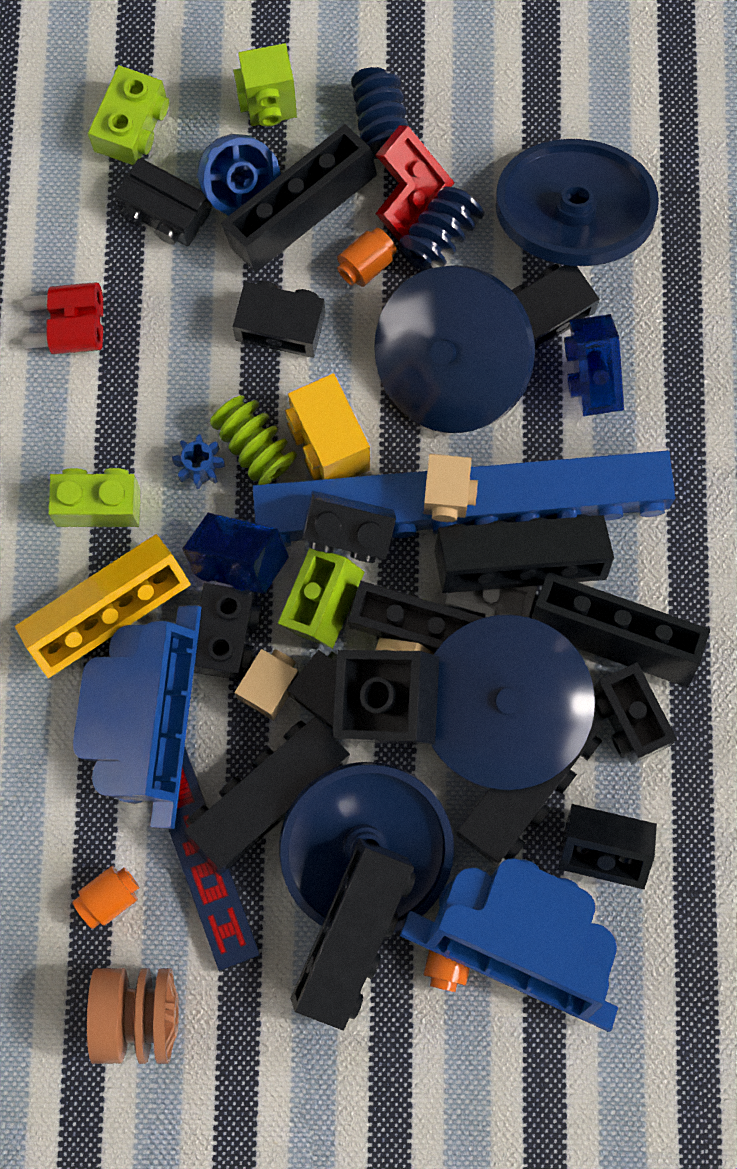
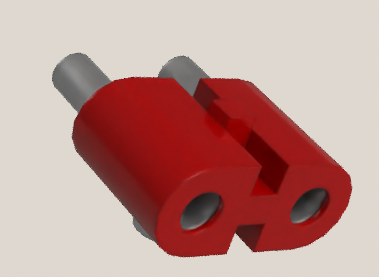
[22,282,103,354]

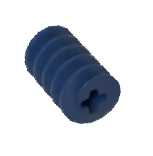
[351,67,408,159]
[399,186,485,271]

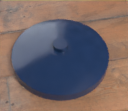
[496,139,659,266]
[374,265,535,433]
[431,615,595,790]
[279,762,454,932]

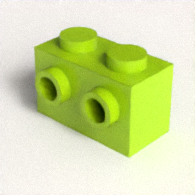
[233,43,297,127]
[88,65,169,165]
[49,468,140,527]
[278,548,365,649]

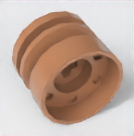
[87,968,179,1064]

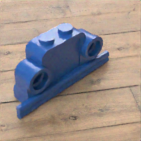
[73,605,202,829]
[400,858,618,1032]

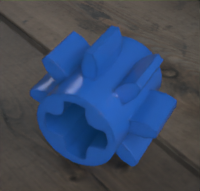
[172,434,225,489]

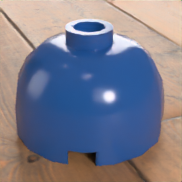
[197,133,281,216]

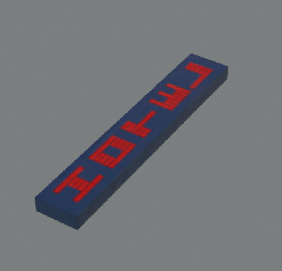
[169,746,261,971]

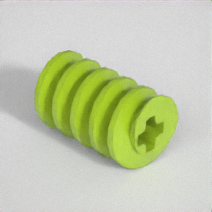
[210,395,297,485]

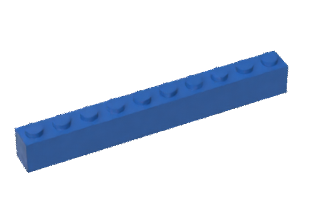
[253,450,675,549]

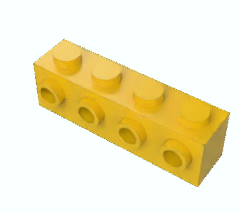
[14,534,191,678]

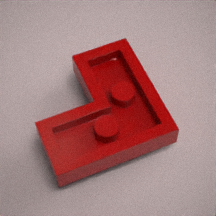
[375,125,455,241]

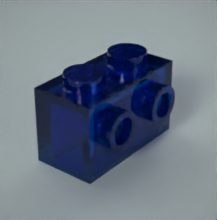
[564,314,624,416]
[182,513,289,594]

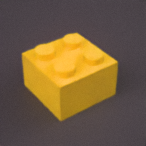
[285,373,370,480]

